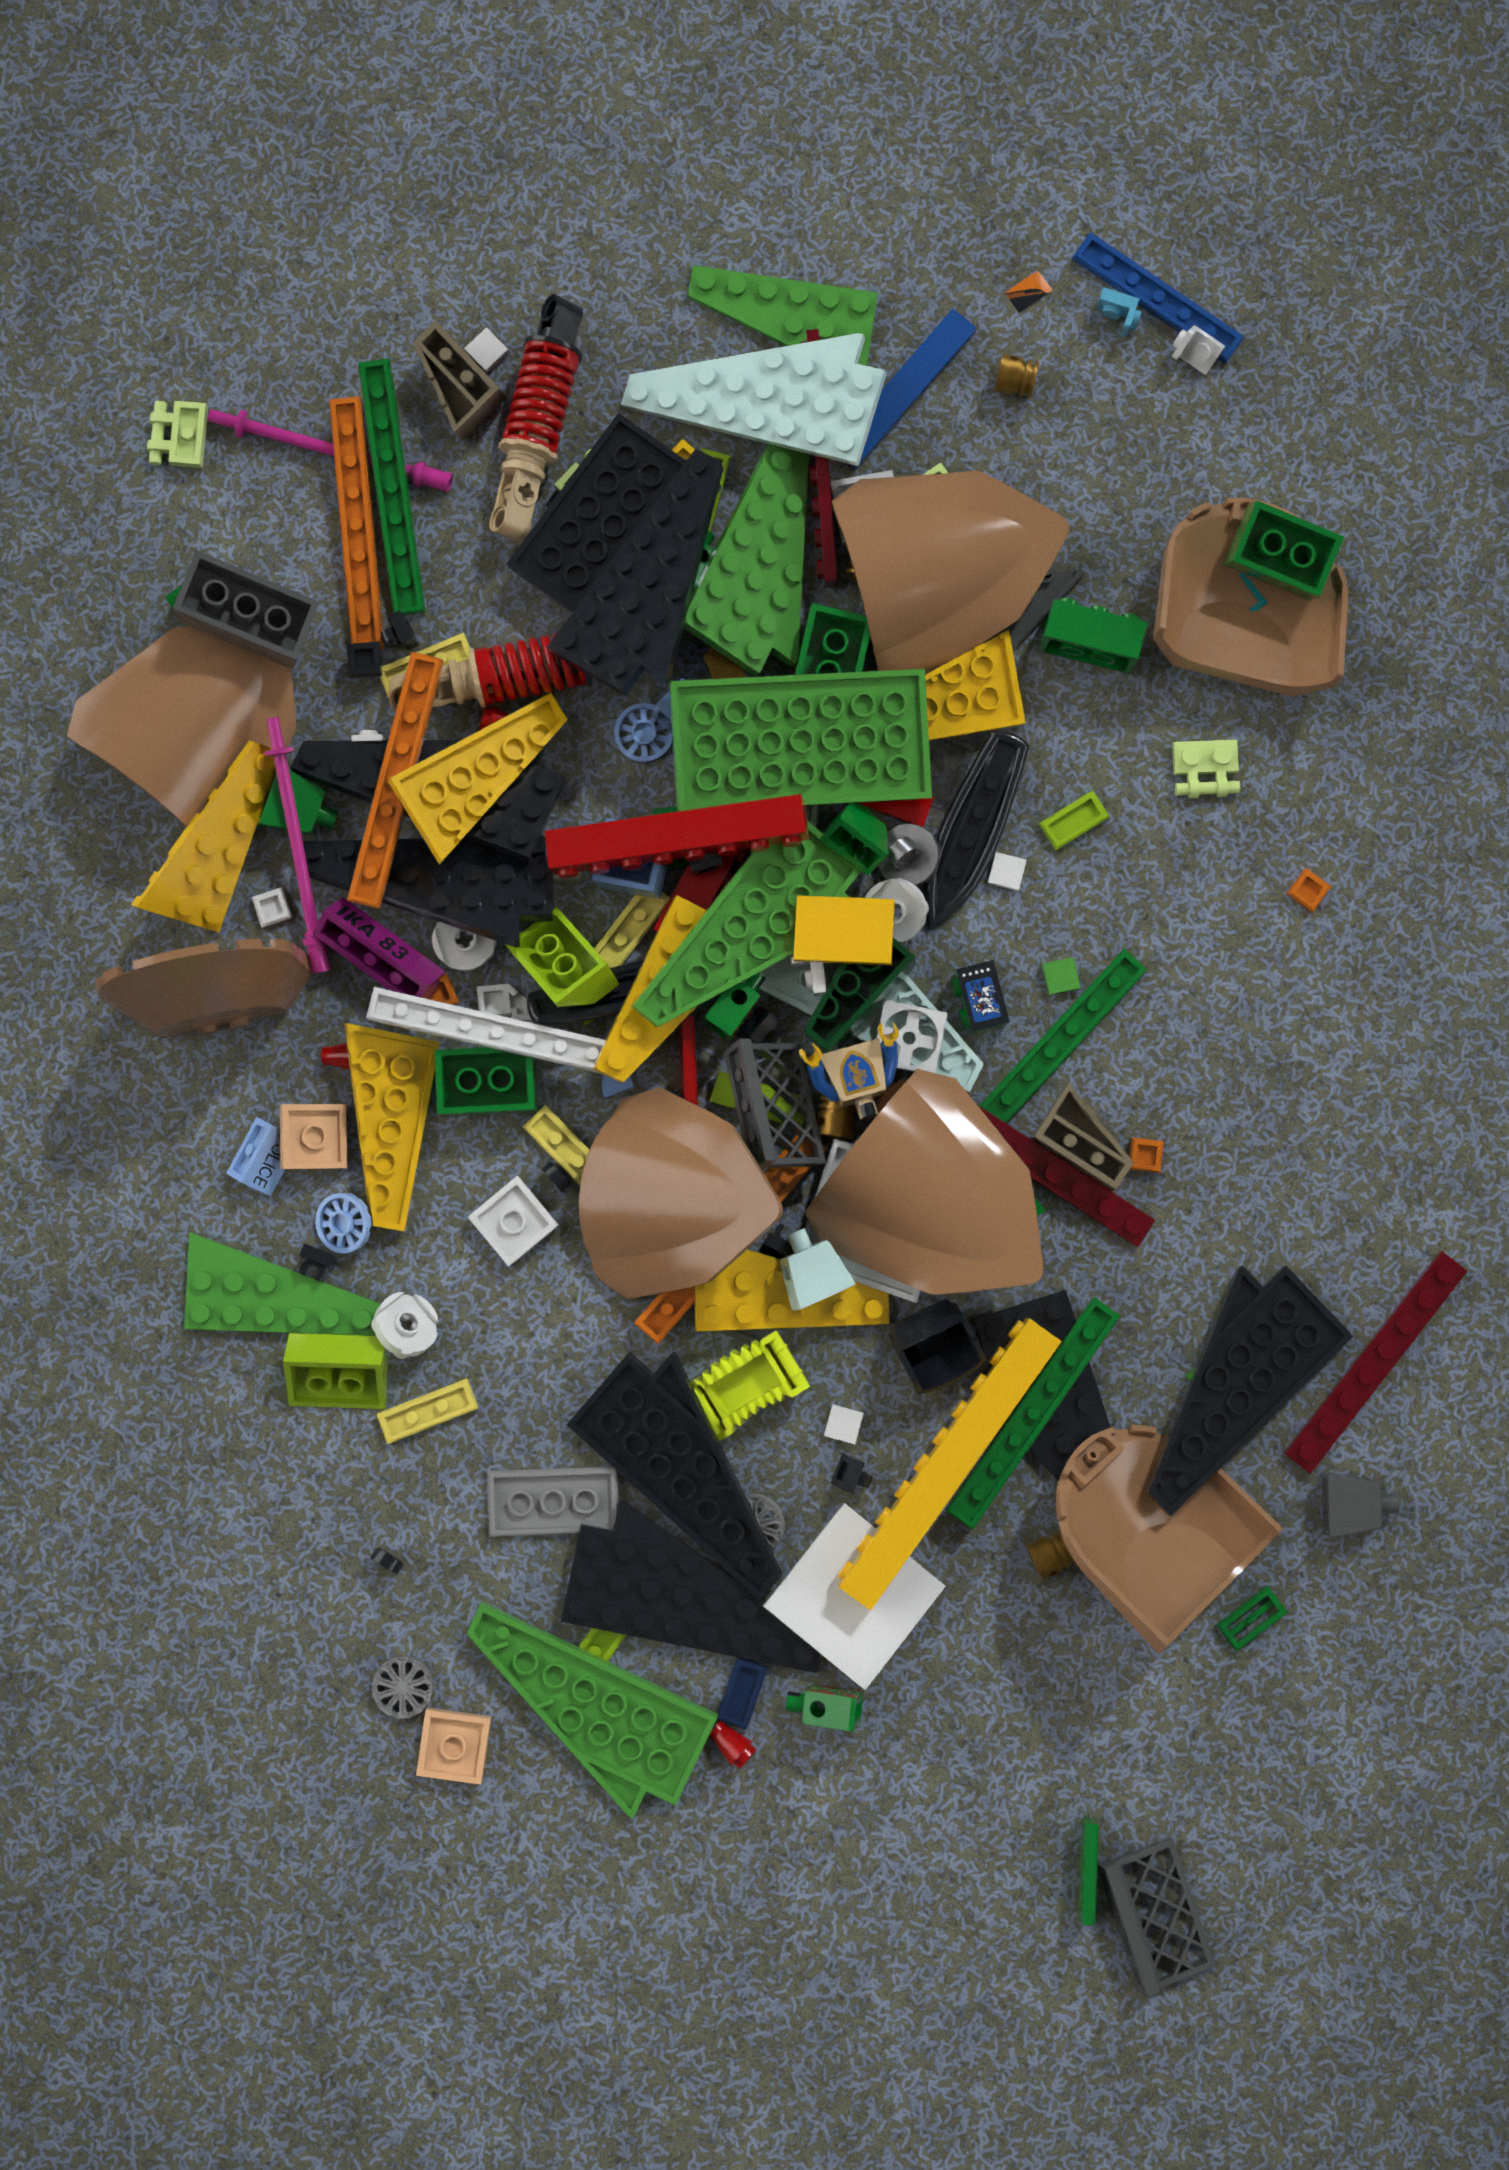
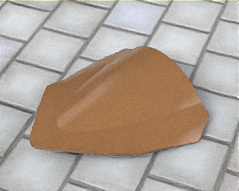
[832,470,1069,675]
[67,626,296,827]
[805,1069,1043,1295]
[579,1087,783,1300]

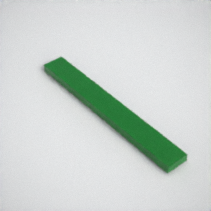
[358,358,426,615]
[979,948,1148,1123]
[945,1297,1121,1530]

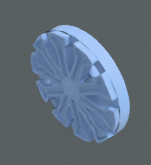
[614,703,673,763]
[316,1193,372,1253]

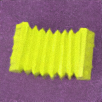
[691,1330,810,1441]

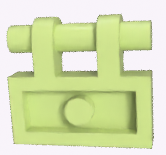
[147,401,208,468]
[1172,740,1240,798]

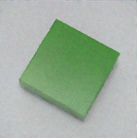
[1041,957,1081,996]

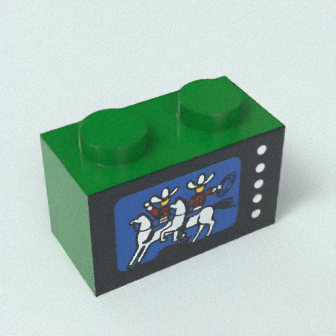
[950,960,1010,1034]

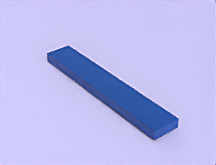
[1072,232,1244,364]
[847,309,977,470]

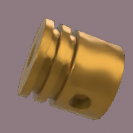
[994,353,1039,400]
[817,1096,857,1139]
[1025,1529,1077,1581]

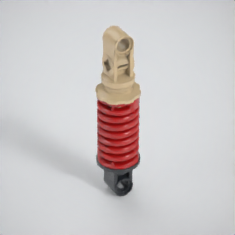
[489,294,583,543]
[389,633,593,710]

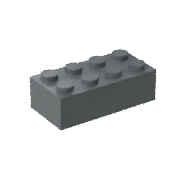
[171,550,319,668]

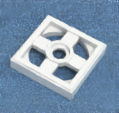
[876,1000,948,1073]

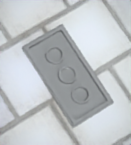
[488,1467,619,1537]

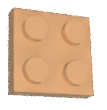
[280,1104,347,1170]
[416,1707,492,1785]

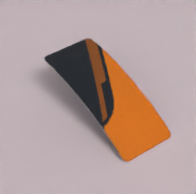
[1005,271,1053,313]

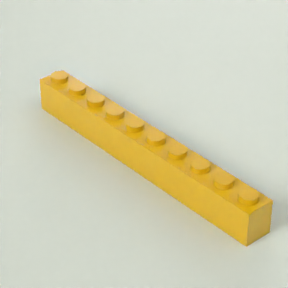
[837,1318,1062,1611]

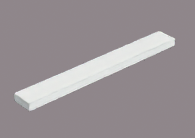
[366,987,606,1073]

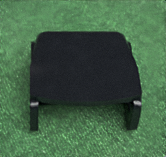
[888,1299,986,1395]

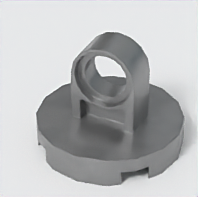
[878,824,941,887]

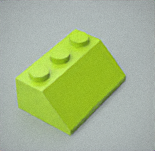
[506,906,619,1007]
[283,1333,388,1409]

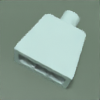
[780,1228,856,1311]

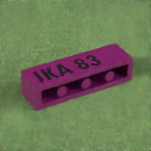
[312,897,445,999]

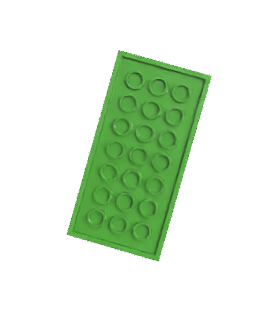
[669,669,932,812]

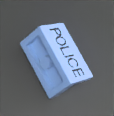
[226,1117,285,1196]

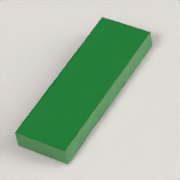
[1078,1817,1099,1925]

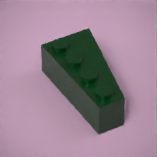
[804,937,916,1054]

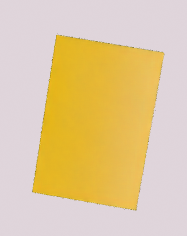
[793,895,895,965]

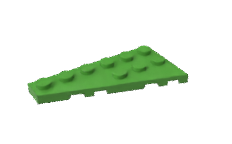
[688,265,878,366]
[184,1232,381,1336]

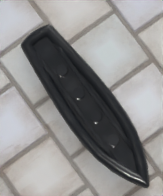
[924,729,1030,930]
[527,960,644,1026]

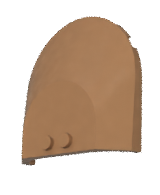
[1153,498,1348,697]
[95,939,312,1039]
[1056,1425,1283,1654]

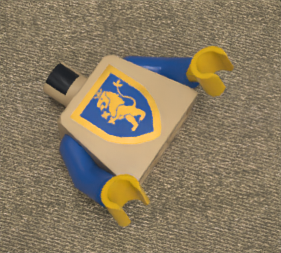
[799,1022,899,1120]

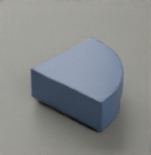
[602,1075,634,1099]

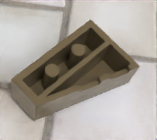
[413,320,507,441]
[1030,1082,1134,1191]

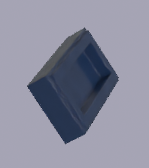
[717,1657,768,1730]

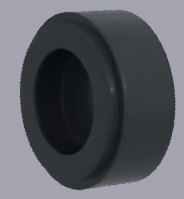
[541,1161,571,1193]
[370,1547,403,1575]

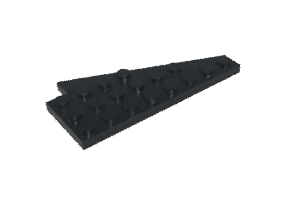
[303,836,554,947]
[1146,1265,1354,1516]
[561,1500,820,1673]

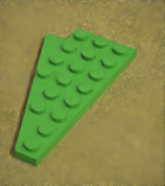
[684,444,809,676]
[631,821,861,1027]
[466,1601,718,1818]

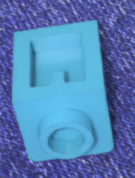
[1096,287,1142,337]

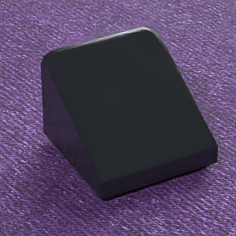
[688,853,723,876]

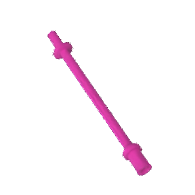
[208,409,453,493]
[264,717,331,973]

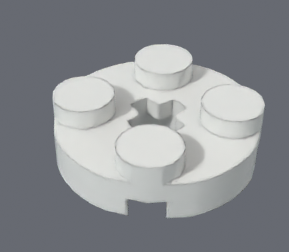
[865,877,929,942]
[432,922,497,972]
[371,1292,438,1359]

